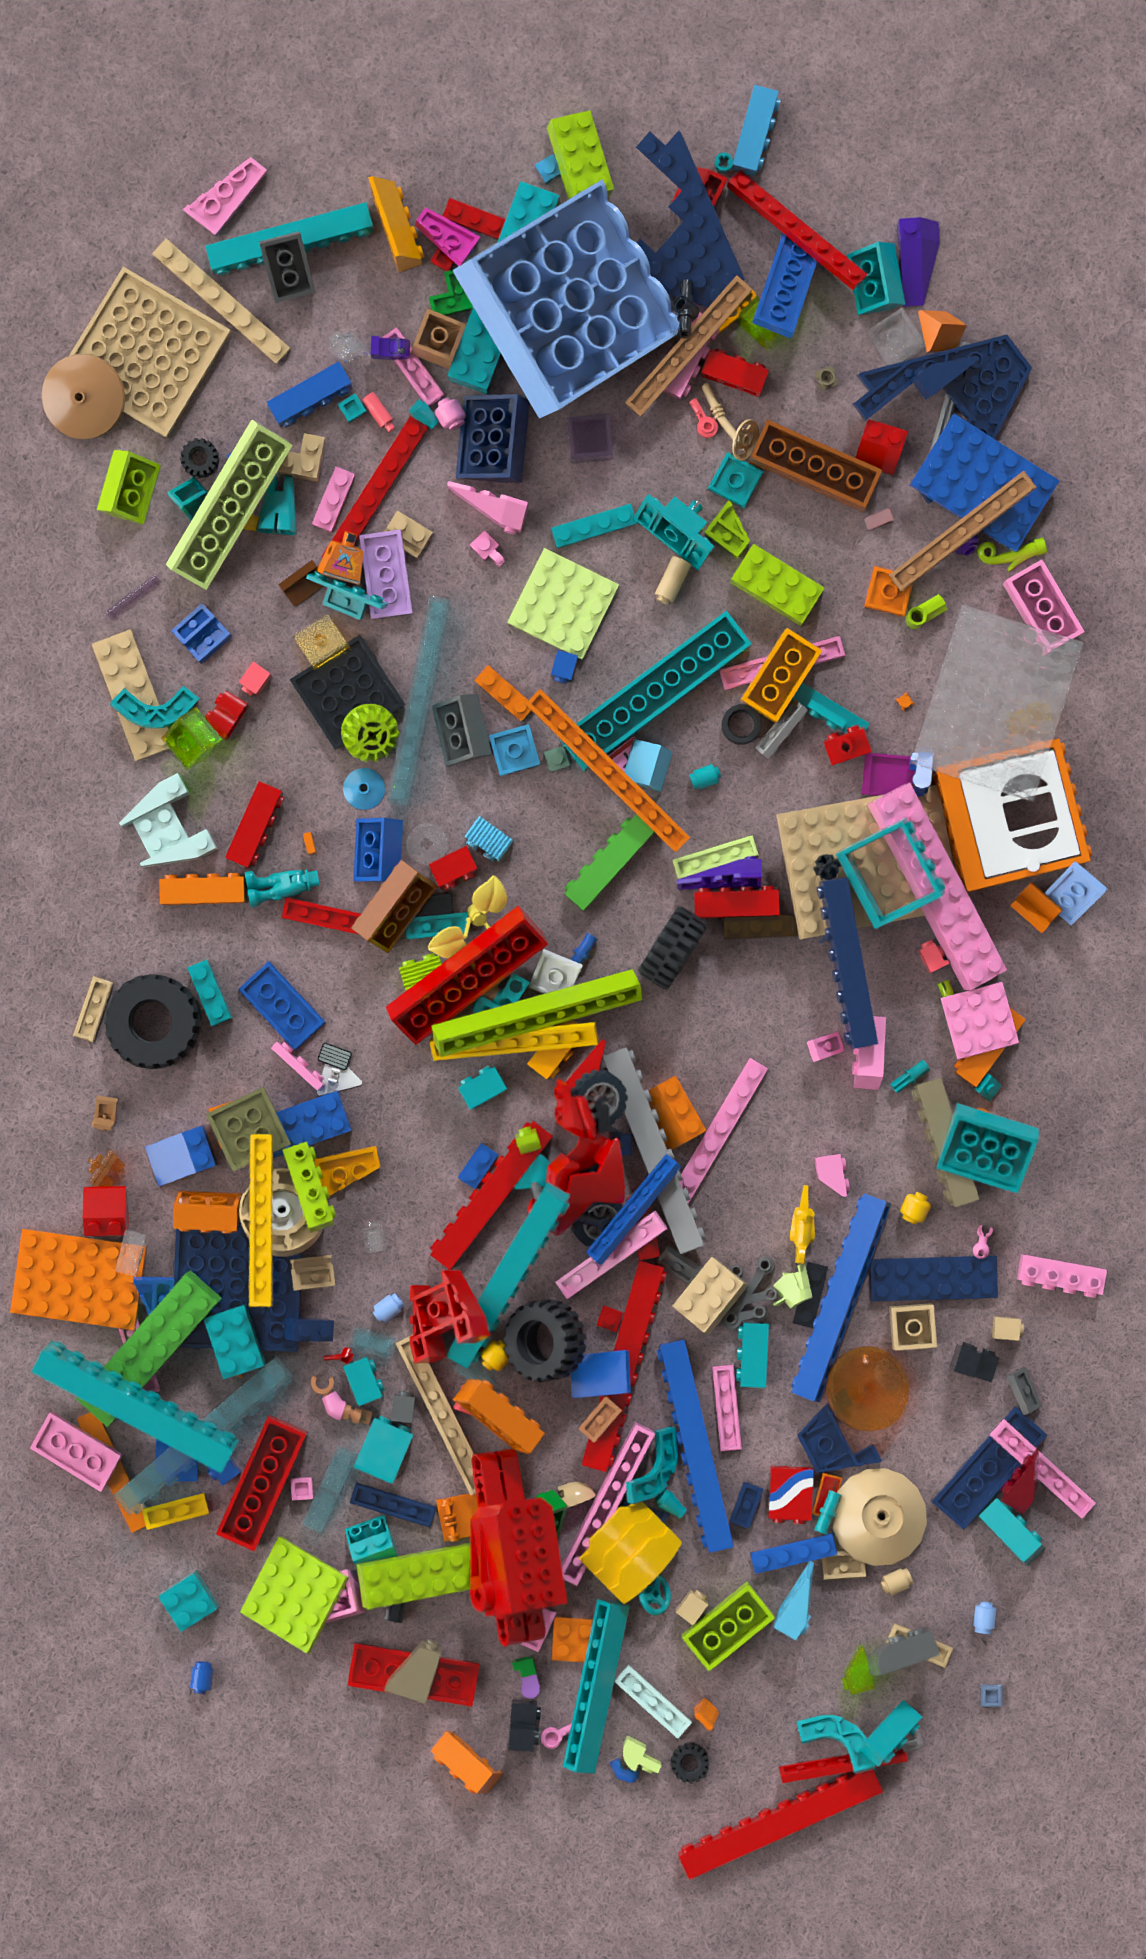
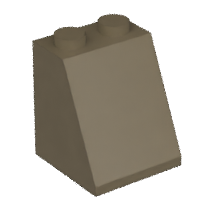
[384,1639,442,1703]

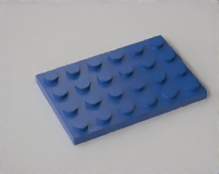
[909,414,1060,552]

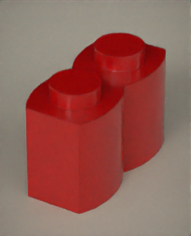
[203,691,249,741]

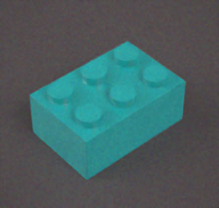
[204,1304,266,1380]

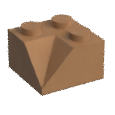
[410,309,466,369]

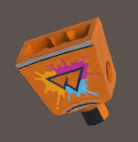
[317,532,364,585]

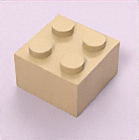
[889,1303,937,1350]

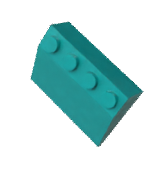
[937,1103,1039,1194]

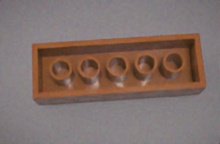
[749,419,882,512]

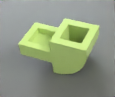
[623,1736,662,1773]

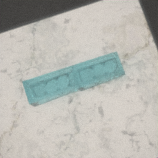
[302,1445,358,1533]

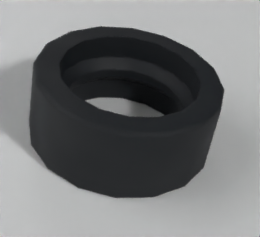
[722,704,762,745]

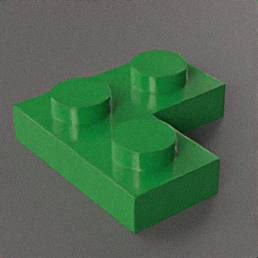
[429,270,473,316]

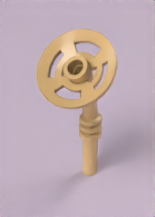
[701,383,759,461]

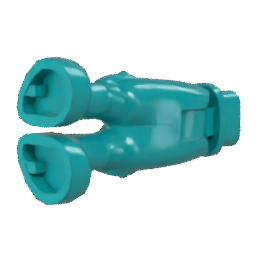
[245,869,320,909]

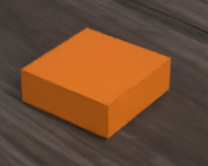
[303,832,317,855]

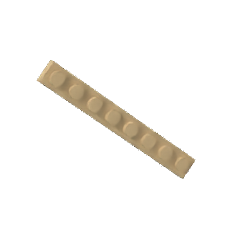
[152,239,291,364]
[395,1334,476,1495]

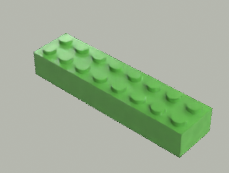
[76,1270,222,1427]

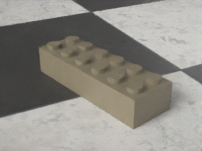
[911,1078,979,1207]

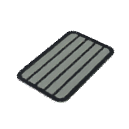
[317,1043,352,1070]

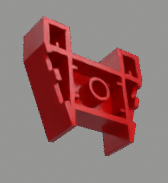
[410,1270,490,1364]

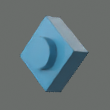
[535,154,561,183]

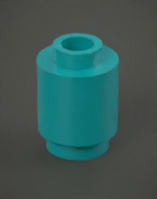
[689,764,722,790]

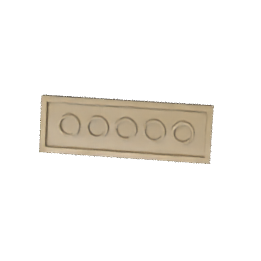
[92,629,175,761]

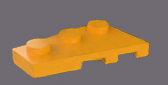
[314,1146,381,1196]

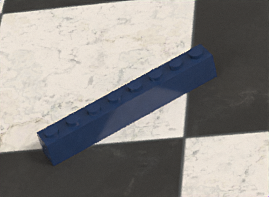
[817,877,878,1049]

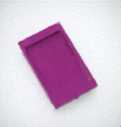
[861,753,914,796]

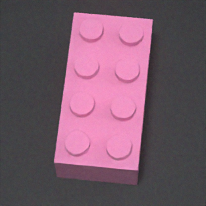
[1003,560,1085,656]

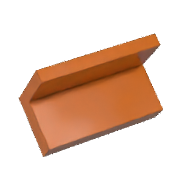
[1010,882,1063,933]

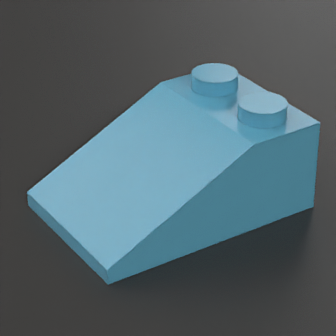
[774,1561,814,1641]

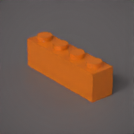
[159,873,246,905]
[954,1007,1026,1087]

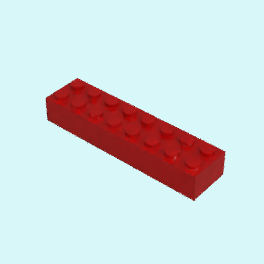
[386,905,549,1045]

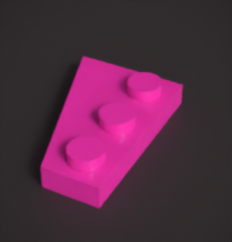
[415,207,480,266]

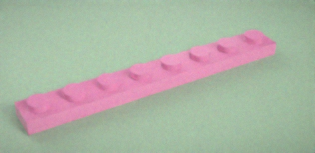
[679,1058,768,1204]

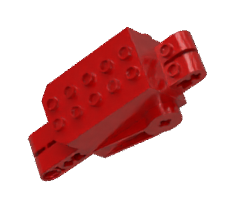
[470,1448,568,1646]

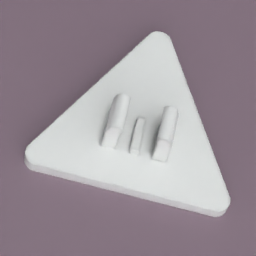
[317,1064,362,1095]

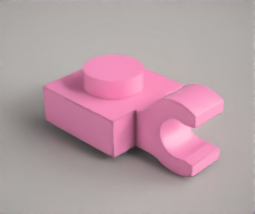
[470,530,505,567]

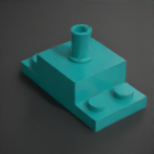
[633,494,714,570]

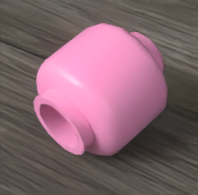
[435,398,466,431]

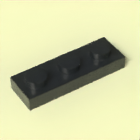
[793,1261,828,1328]

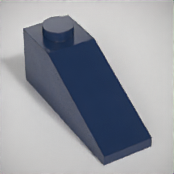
[911,356,979,400]

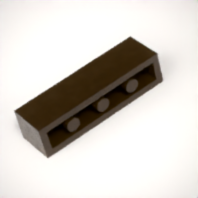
[723,915,799,940]

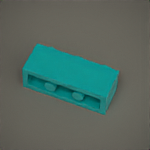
[187,959,233,1026]
[736,1322,769,1388]
[859,1699,922,1767]

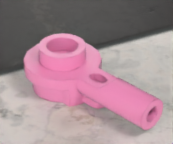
[541,1723,572,1749]

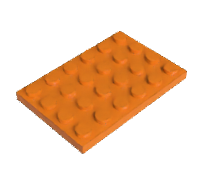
[10,1229,147,1330]

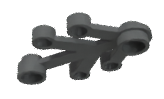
[721,1257,778,1329]

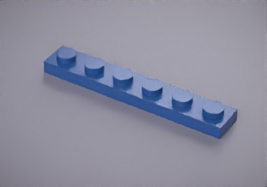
[586,1154,682,1265]

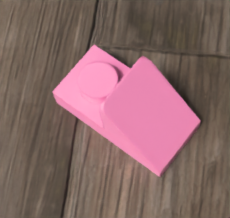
[807,1032,845,1062]

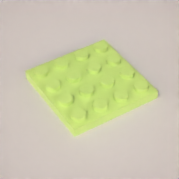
[507,548,619,660]

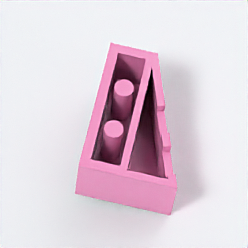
[852,1016,886,1090]

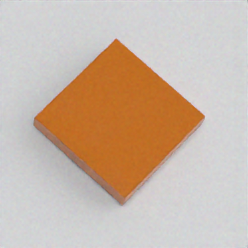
[864,566,913,617]

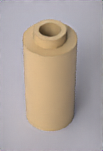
[655,556,691,605]

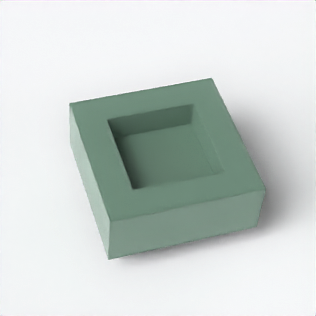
[544,746,570,773]

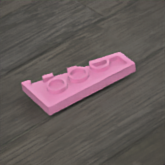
[183,157,268,236]

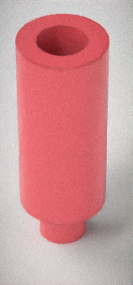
[362,392,395,433]

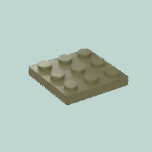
[206,1087,291,1172]

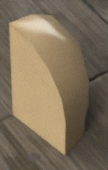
[558,1482,596,1508]

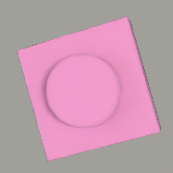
[290,1477,314,1500]

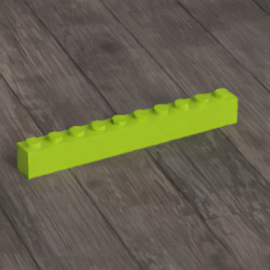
[432,969,642,1057]

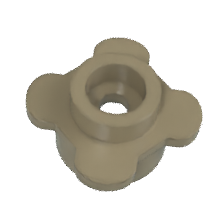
[815,366,838,390]

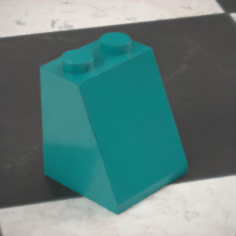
[354,1415,413,1484]

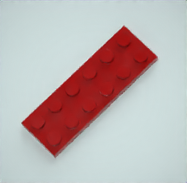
[347,1642,480,1707]

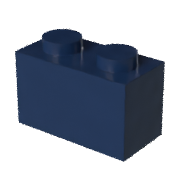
[284,1318,334,1342]

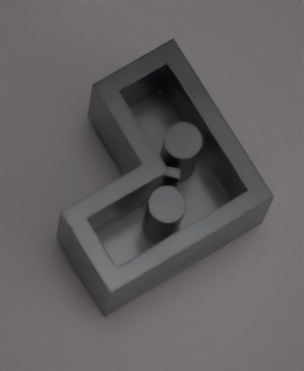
[949,1342,999,1383]
[508,1699,541,1752]

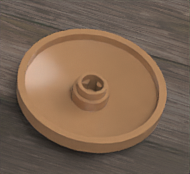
[42,354,125,439]

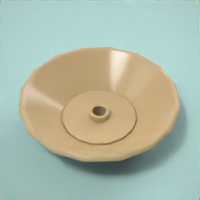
[832,1468,927,1566]

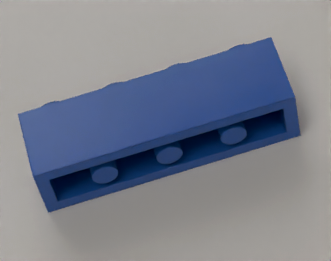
[266,361,353,428]

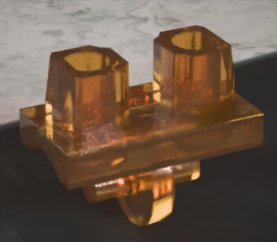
[87,1149,125,1187]

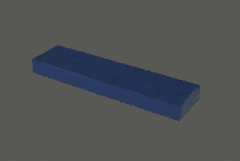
[350,1482,436,1527]

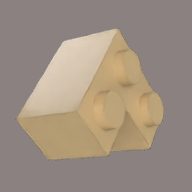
[277,433,326,482]

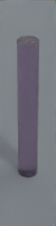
[105,574,160,619]

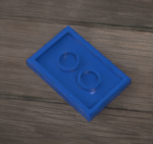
[571,1350,631,1399]

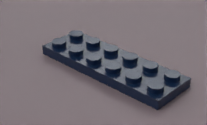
[870,1255,998,1302]
[931,1406,1047,1530]

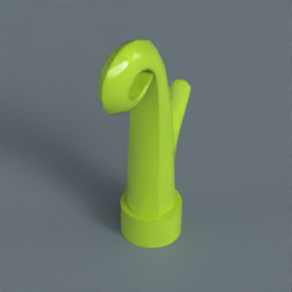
[977,537,1047,572]

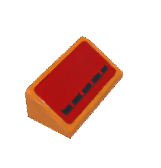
[812,1472,843,1516]

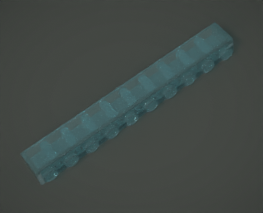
[387,596,451,807]
[113,1356,293,1515]

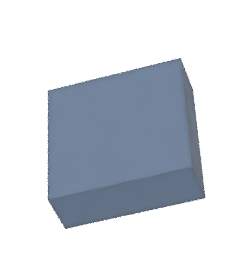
[980,1684,1002,1707]

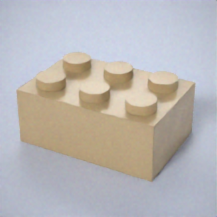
[672,1257,749,1335]

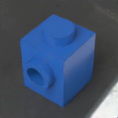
[208,1457,241,1486]

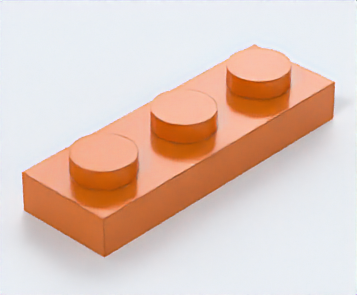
[474,665,531,722]

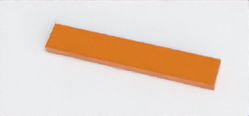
[77,1412,146,1533]

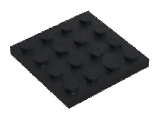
[289,635,406,750]

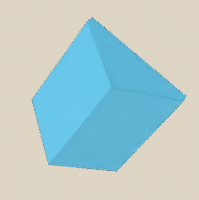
[624,739,673,792]

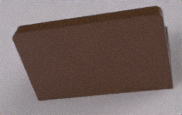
[278,560,323,607]

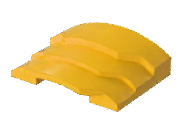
[579,1501,682,1604]

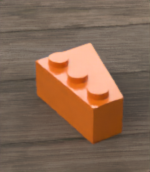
[431,1731,504,1794]

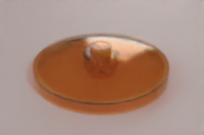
[826,1346,909,1432]

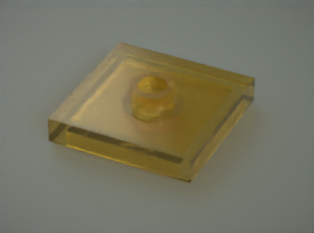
[293,614,349,670]

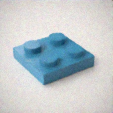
[489,724,540,776]

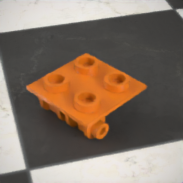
[436,1493,478,1542]

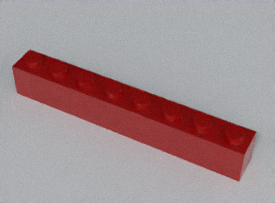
[430,1121,553,1270]

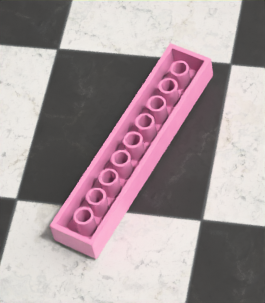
[867,783,1007,990]

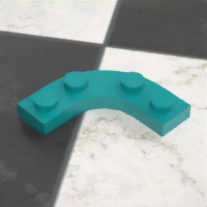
[110,685,200,729]
[626,1426,678,1504]
[796,1715,875,1774]

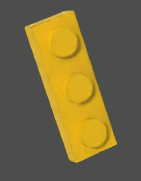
[142,1493,209,1530]

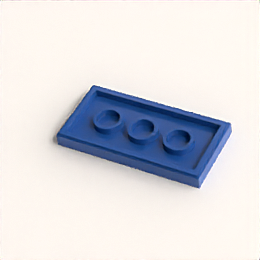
[238,961,326,1051]

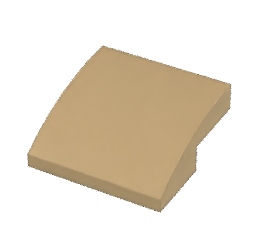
[822,1535,866,1581]

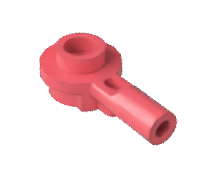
[689,398,718,438]

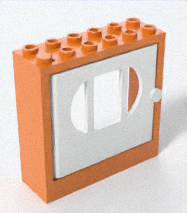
[932,738,1092,893]

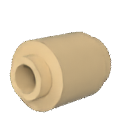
[880,1568,914,1596]

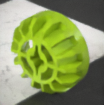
[341,704,399,762]

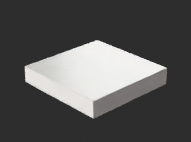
[529,949,583,994]

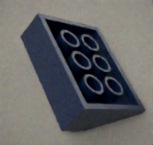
[456,394,530,483]

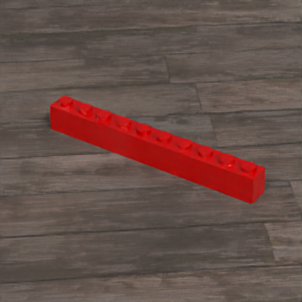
[582,1260,667,1472]
[678,1769,883,1880]

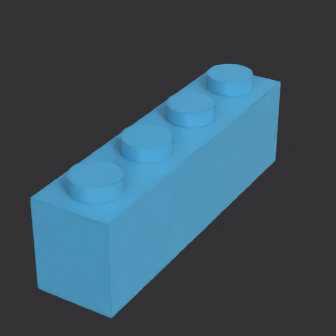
[732,85,781,176]

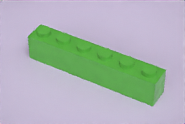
[564,815,655,911]

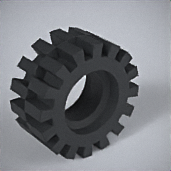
[180,438,219,478]
[671,1742,709,1784]

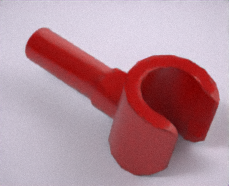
[323,1347,354,1364]

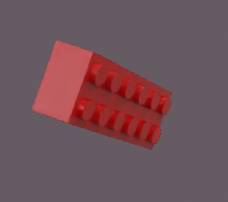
[216,1415,308,1551]

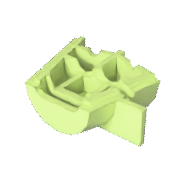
[773,1264,813,1309]

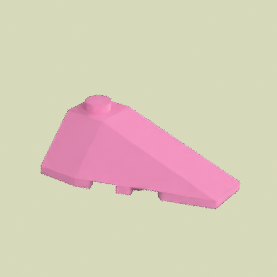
[447,481,529,535]

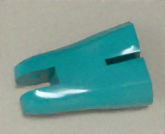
[256,474,297,535]

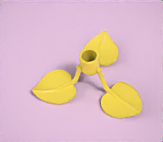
[428,875,507,959]

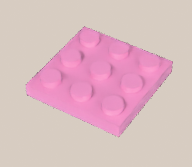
[941,982,1019,1060]

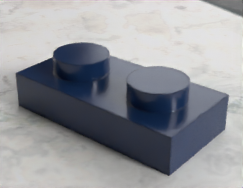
[729,1481,764,1529]

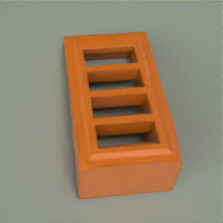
[694,1698,719,1731]

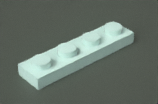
[614,1664,692,1738]

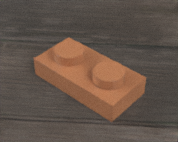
[578,1396,622,1442]

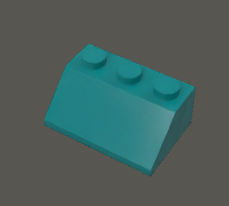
[847,242,905,315]

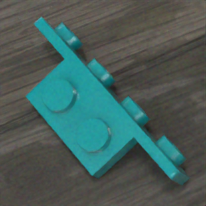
[306,571,389,620]
[791,682,869,733]

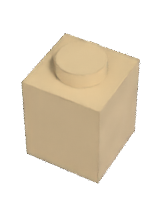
[992,1316,1024,1341]
[676,1589,708,1625]

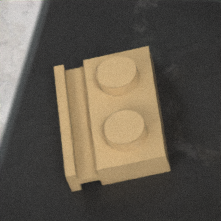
[385,511,433,559]
[290,1255,335,1291]

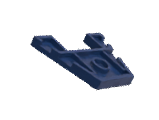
[797,1387,882,1473]

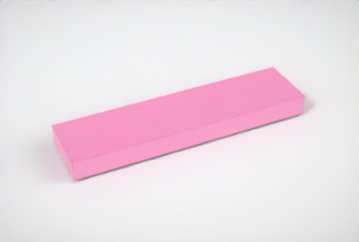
[382,327,445,407]
[712,1365,742,1451]

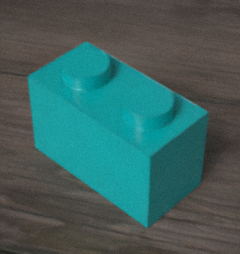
[343,1356,385,1406]

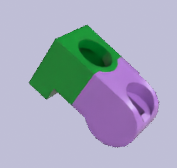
[512,1655,540,1698]

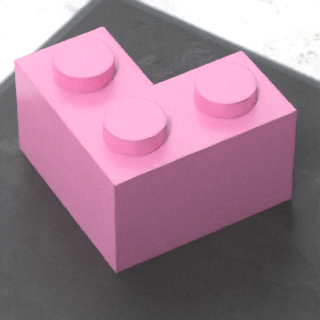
[326,1569,366,1623]

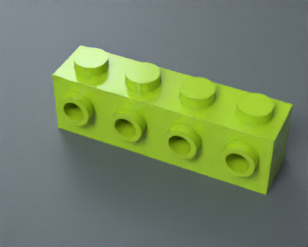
[283,1142,336,1233]

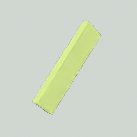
[672,835,759,879]

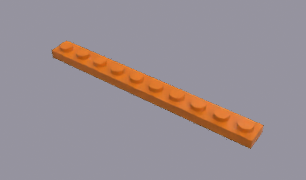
[525,689,690,853]

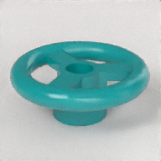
[639,1574,671,1616]

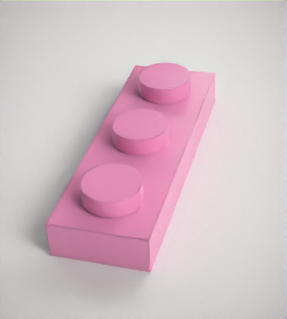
[312,467,355,533]
[271,1042,326,1091]

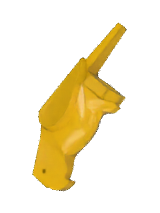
[790,1185,815,1264]

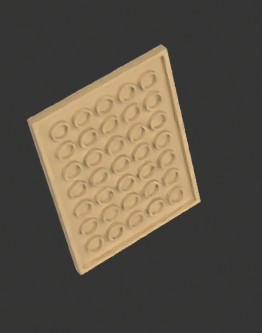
[776,785,953,939]

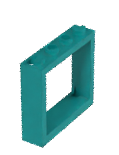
[836,817,946,929]

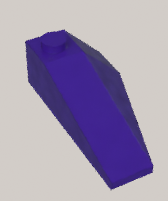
[897,217,940,307]
[677,856,762,890]

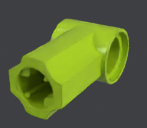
[906,594,948,629]

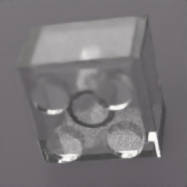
[867,308,926,365]

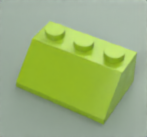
[97,450,161,525]

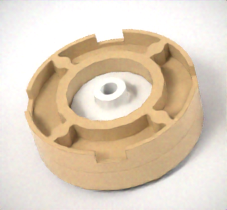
[239,1168,323,1257]

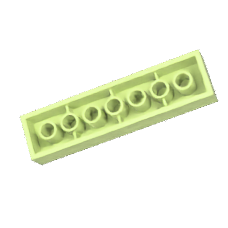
[166,420,293,590]

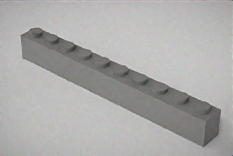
[603,1047,706,1254]

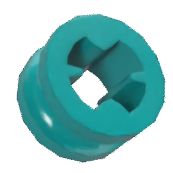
[714,152,733,173]

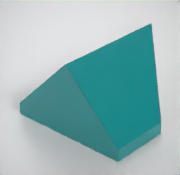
[167,477,208,521]

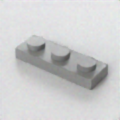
[755,699,808,759]

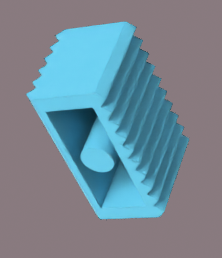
[465,816,514,862]

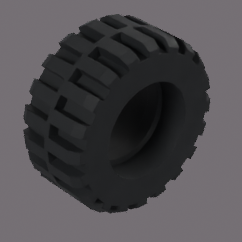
[638,907,708,989]
[504,1299,586,1383]

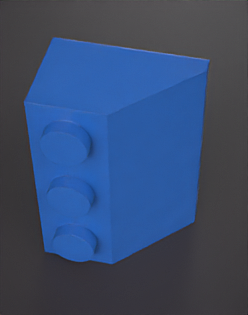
[353,818,403,883]

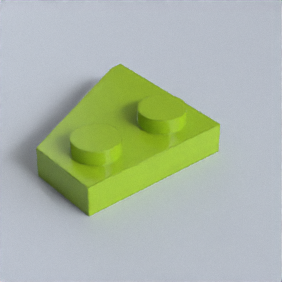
[704,500,750,558]

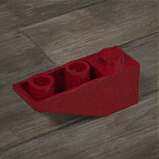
[1001,1448,1039,1514]

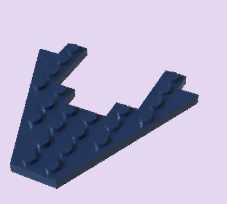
[636,130,745,307]
[853,334,1032,504]

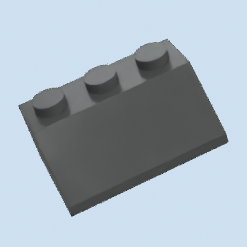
[432,693,492,766]

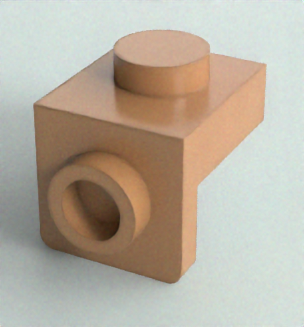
[91,1095,118,1131]

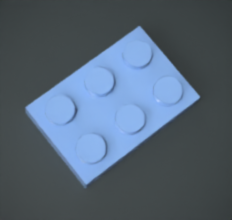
[1044,861,1107,925]

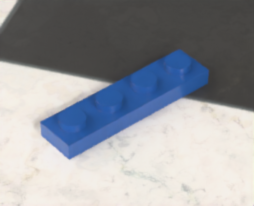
[750,1533,838,1574]

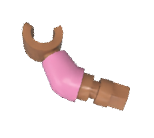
[311,1375,373,1425]

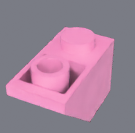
[814,1154,850,1197]

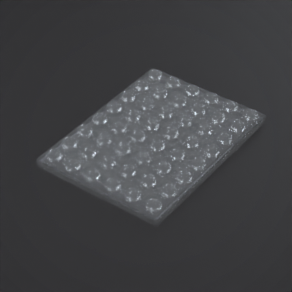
[911,604,1084,802]

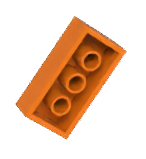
[453,1379,545,1454]

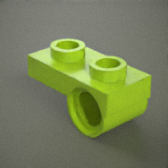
[515,1126,542,1155]

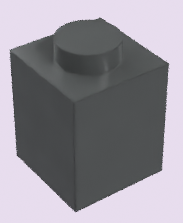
[391,1391,416,1423]

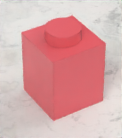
[239,662,272,696]

